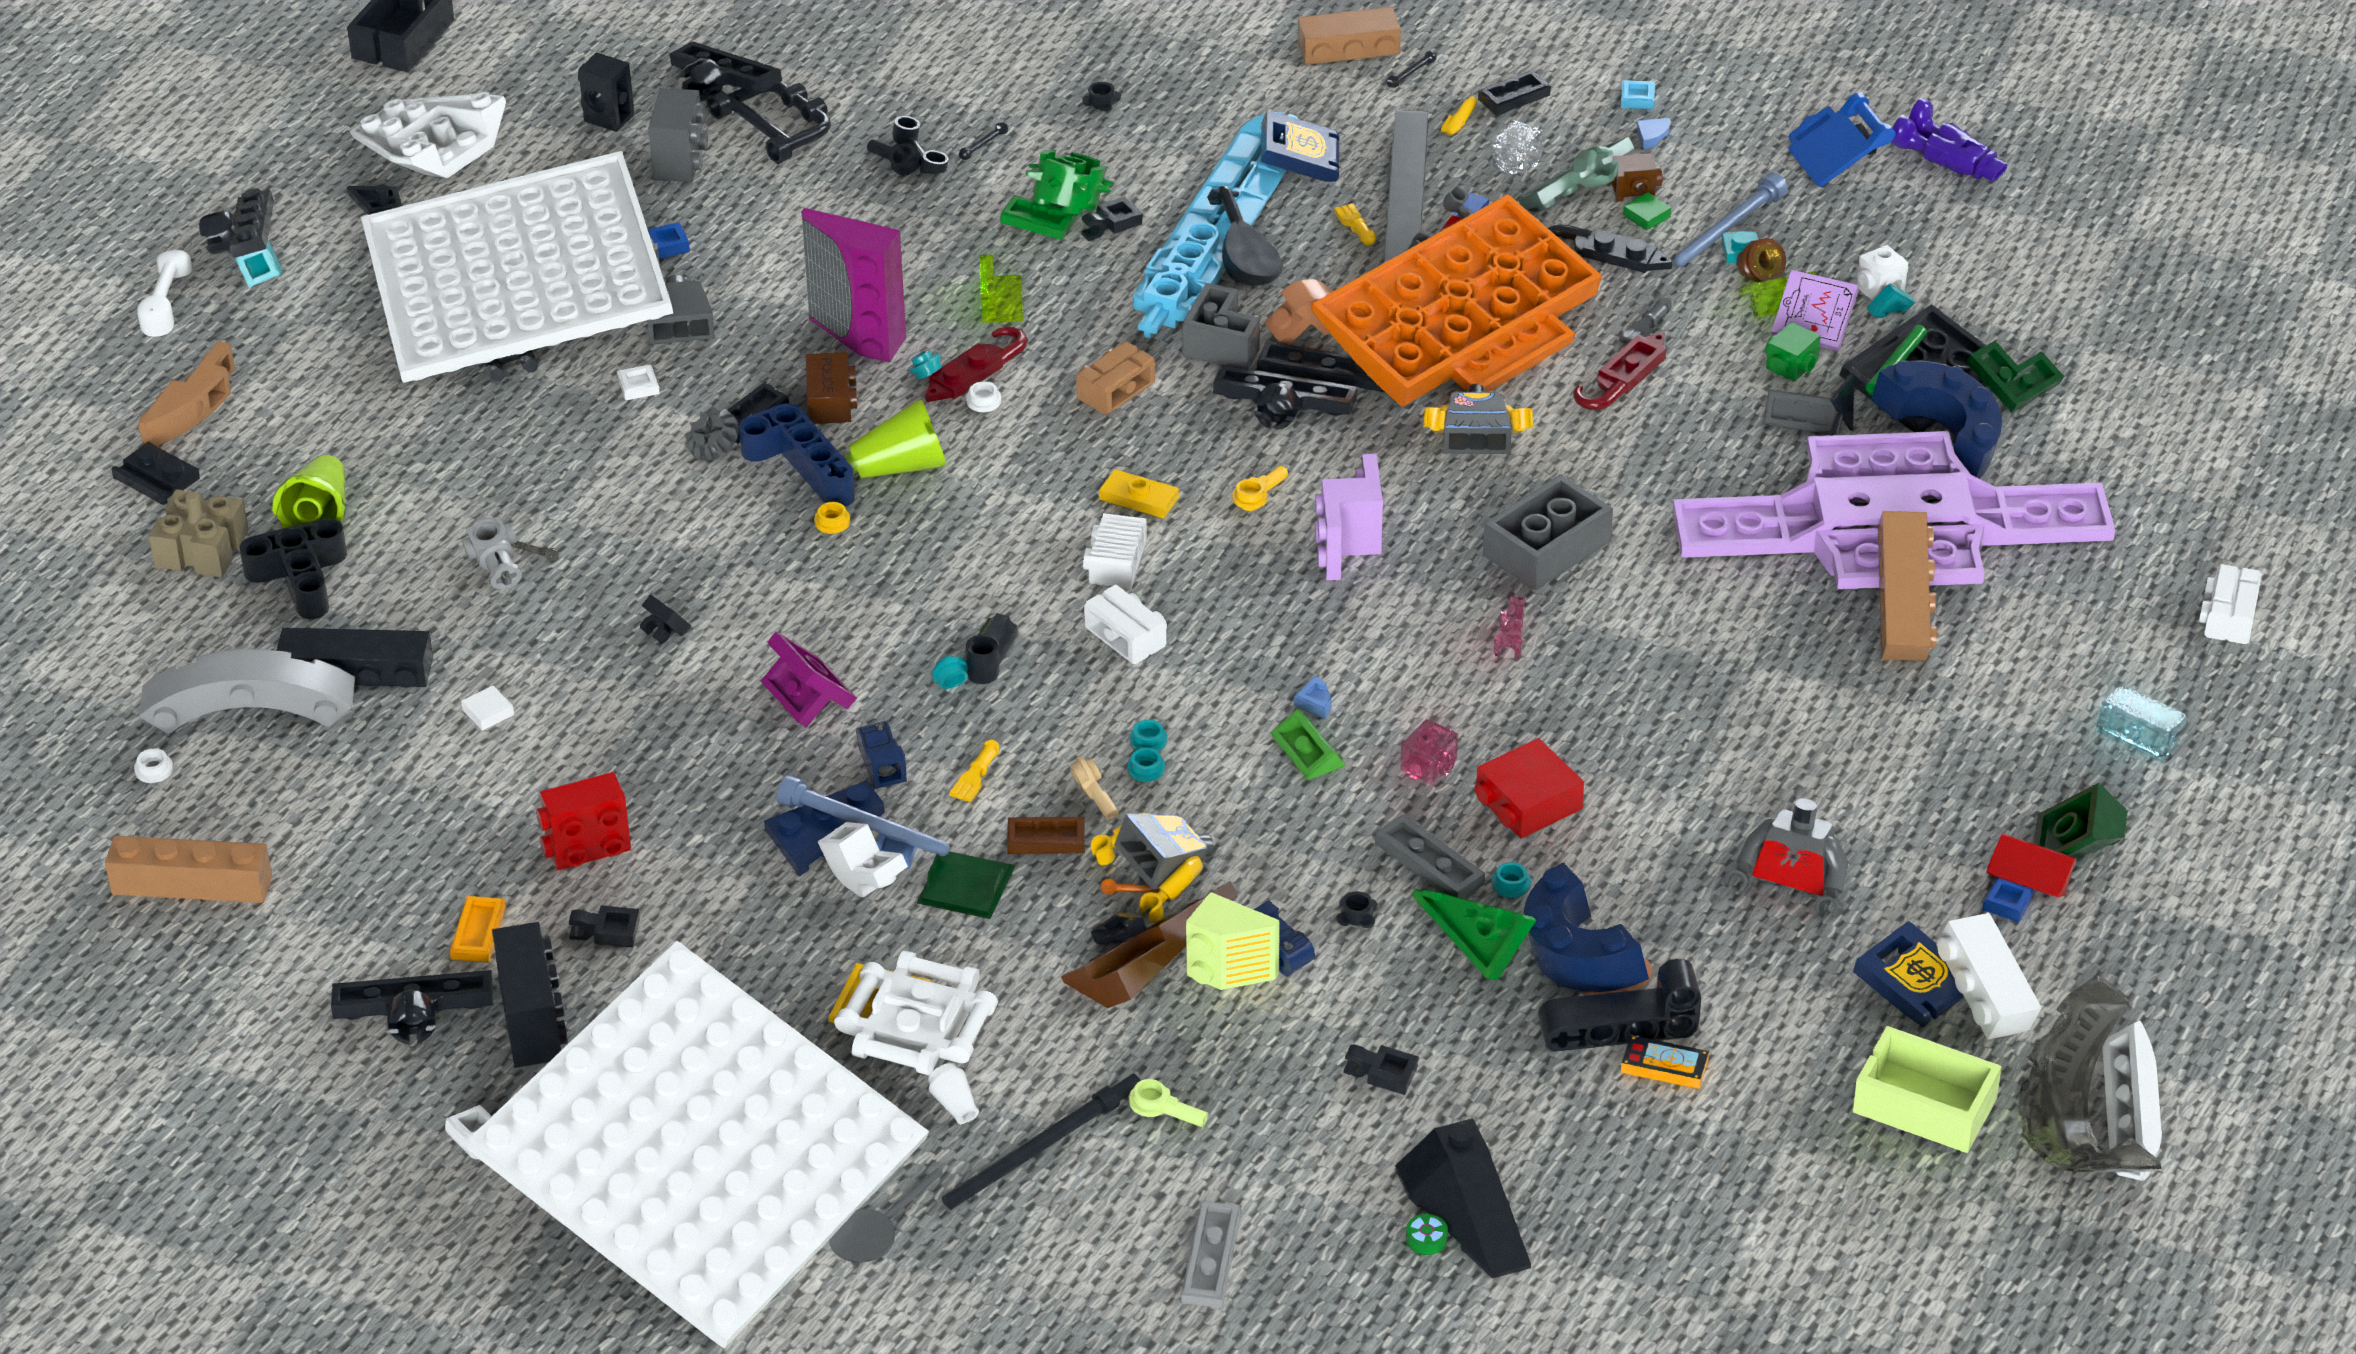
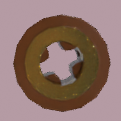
[1736,238,1786,283]

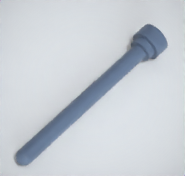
[1674,172,1788,266]
[777,774,950,856]

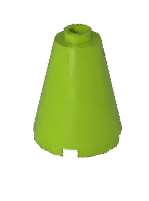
[844,399,947,479]
[272,455,345,529]

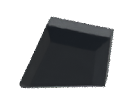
[347,184,402,215]

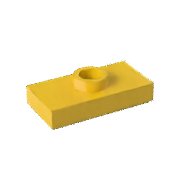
[1099,469,1179,519]

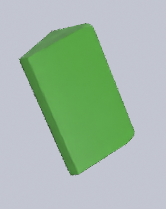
[1270,708,1346,780]

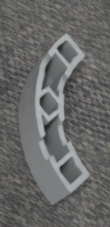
[139,649,355,734]

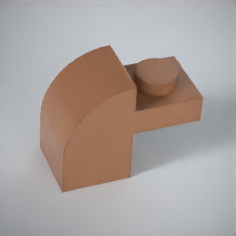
[1264,279,1333,345]

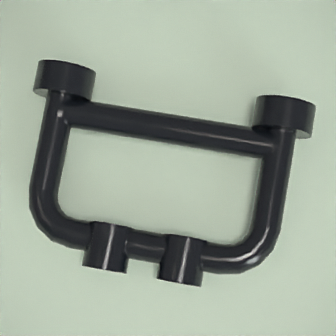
[706,82,831,164]

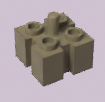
[149,489,249,578]

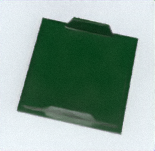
[917,851,1015,919]

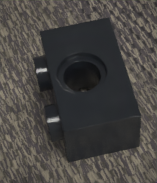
[578,52,635,132]

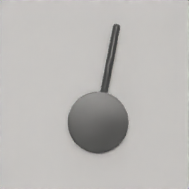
[829,1168,943,1263]

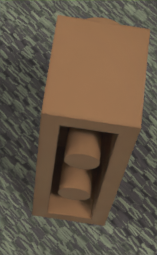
[1298,7,1401,65]

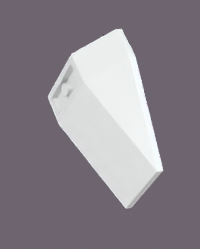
[350,92,506,178]

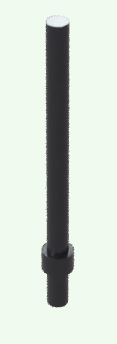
[942,1073,1141,1210]

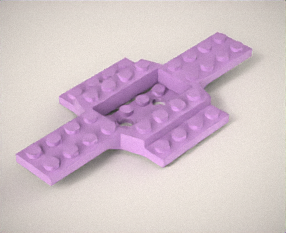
[1673,431,2115,589]

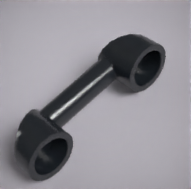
[892,116,949,174]

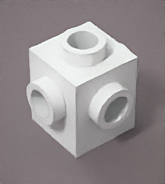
[1857,245,1908,301]

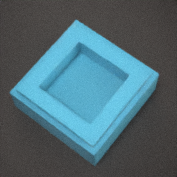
[1621,80,1655,110]

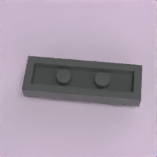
[1375,814,1485,899]

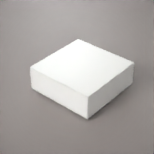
[617,365,660,400]
[461,686,514,731]

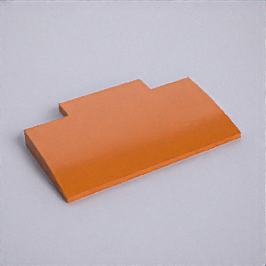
[1311,194,1602,407]

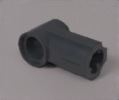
[966,613,1018,684]

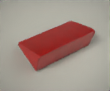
[1986,833,2076,898]

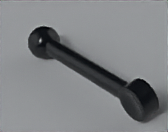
[1386,50,1437,88]
[959,123,1008,160]

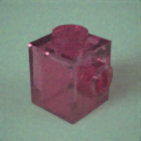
[1401,719,1458,785]

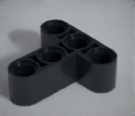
[239,518,347,619]

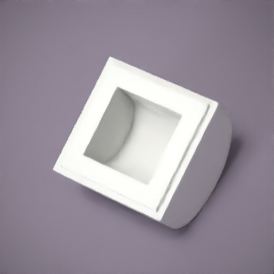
[445,1105,492,1159]

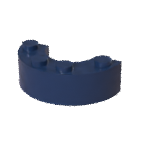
[1871,361,2002,479]
[1524,862,1649,992]

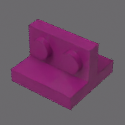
[760,631,857,727]

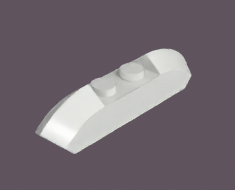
[2102,1021,2162,1181]

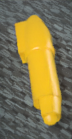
[1441,96,1477,136]

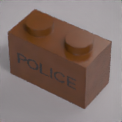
[805,352,858,424]

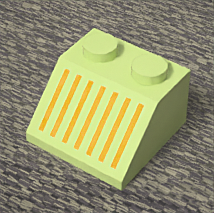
[1186,892,1279,990]

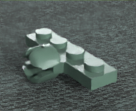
[1518,136,1634,211]

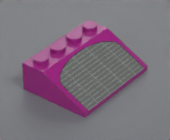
[801,208,906,362]

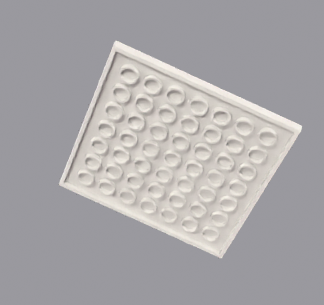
[361,151,673,383]
[466,941,929,1348]

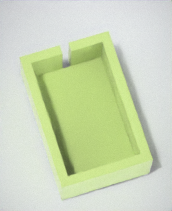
[1853,1026,2002,1153]

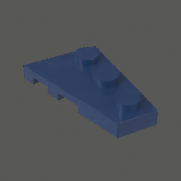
[764,780,885,877]

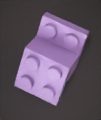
[1314,453,1383,580]

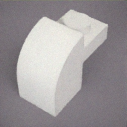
[818,822,908,897]

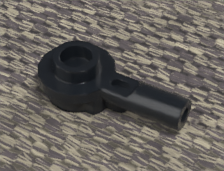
[867,139,922,176]

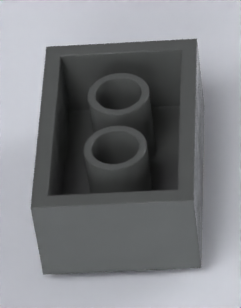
[1483,474,1613,590]

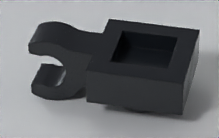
[1081,196,1143,241]
[569,905,640,948]
[1343,1044,1419,1095]

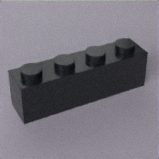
[276,627,433,688]

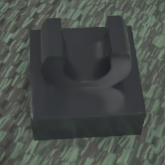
[640,594,691,643]

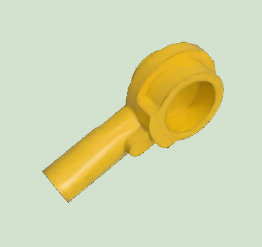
[1232,465,1288,511]

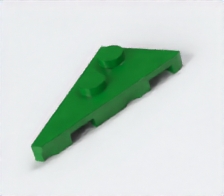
[1412,889,1536,980]

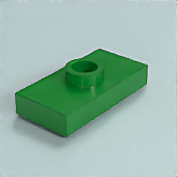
[1000,195,1075,240]

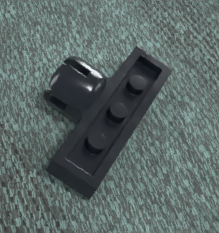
[669,41,782,102]
[199,188,274,258]
[1213,366,1358,430]
[331,970,493,1044]

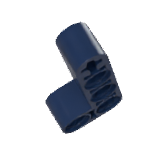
[739,404,855,507]

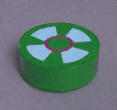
[1406,1214,1448,1255]

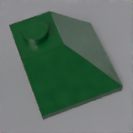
[2034,783,2128,858]

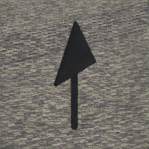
[1830,372,1854,436]

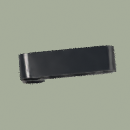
[1538,958,1701,1052]

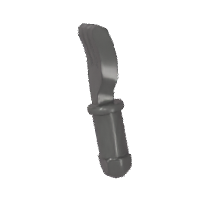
[1619,297,1672,344]

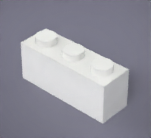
[1936,913,2042,1040]

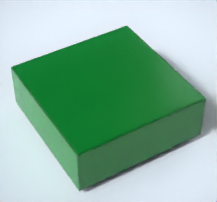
[1623,193,1671,231]

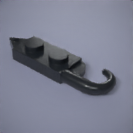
[1548,224,1672,273]

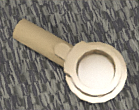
[1069,755,1119,820]

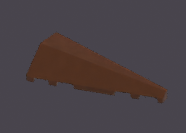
[1061,882,1238,1008]

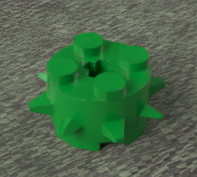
[1026,150,1113,215]

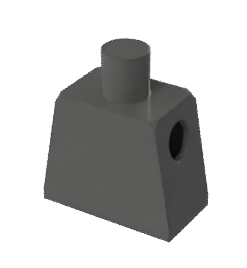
[647,275,715,345]

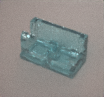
[2095,685,2188,762]

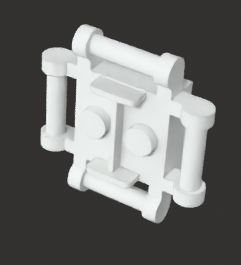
[834,950,998,1076]

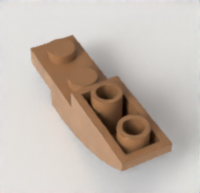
[138,341,235,446]

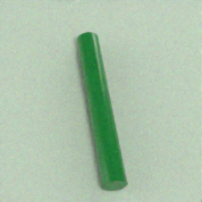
[1866,325,1927,395]

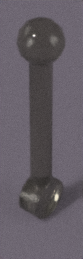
[511,541,559,561]

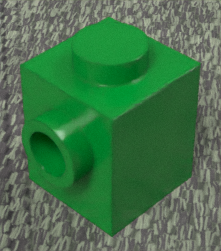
[1765,322,1821,382]

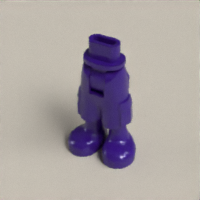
[1891,98,2007,182]

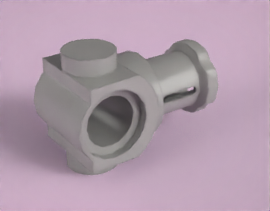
[462,516,522,590]

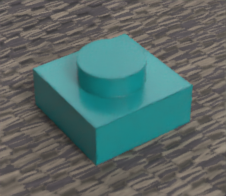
[1721,231,1758,263]

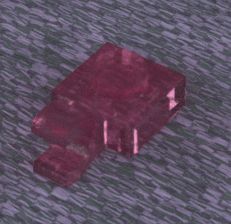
[1494,596,1525,658]

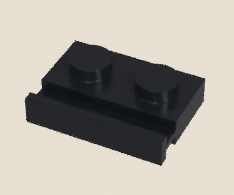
[111,442,200,505]

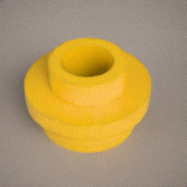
[814,502,850,534]

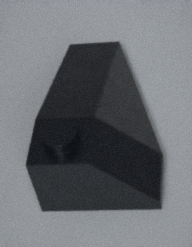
[1395,1118,1531,1278]

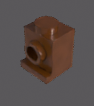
[1611,153,1663,202]

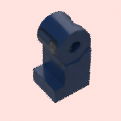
[856,721,907,789]
[1253,900,1315,976]

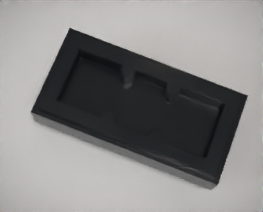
[1478,70,1551,116]
[727,381,790,444]

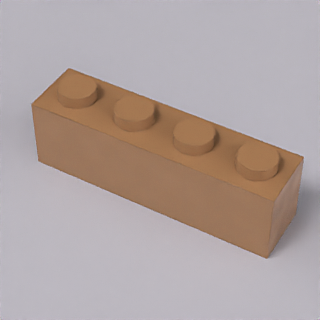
[1878,511,1937,661]
[105,836,272,903]

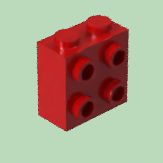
[1475,738,1584,839]
[536,772,631,871]

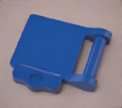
[1788,92,1896,187]

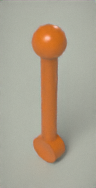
[1101,878,1182,898]

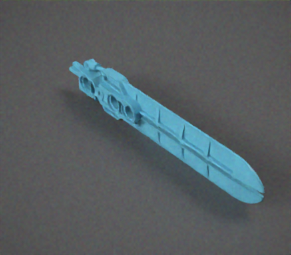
[1132,111,1298,338]

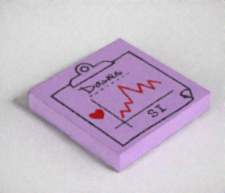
[1772,270,1859,351]

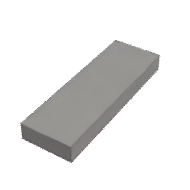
[1181,1201,1242,1308]

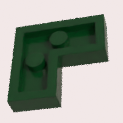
[1966,340,2065,413]

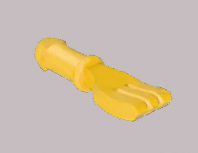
[1334,203,1376,246]
[949,740,1000,803]

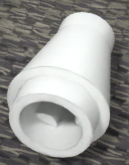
[928,1063,979,1125]

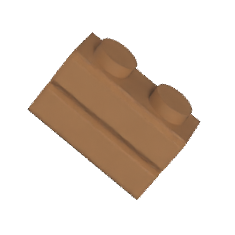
[1076,341,1155,415]

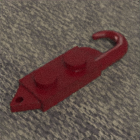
[925,327,1028,402]
[1573,332,1666,410]

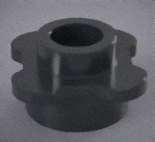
[1082,82,1121,111]
[1336,891,1378,928]

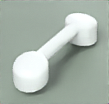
[137,250,193,337]

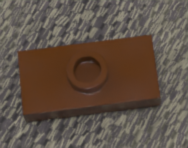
[1007,817,1085,854]

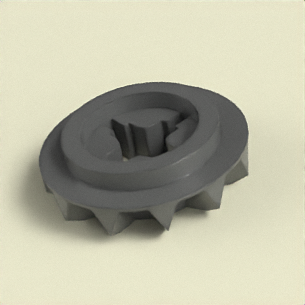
[684,407,739,461]

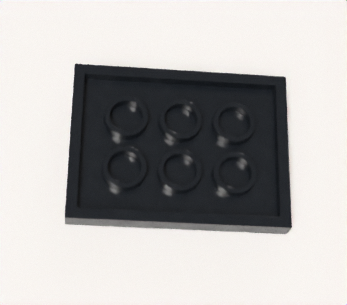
[1839,304,1987,432]

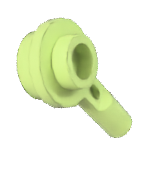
[1129,1079,1208,1128]

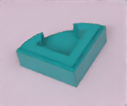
[1866,283,1916,318]

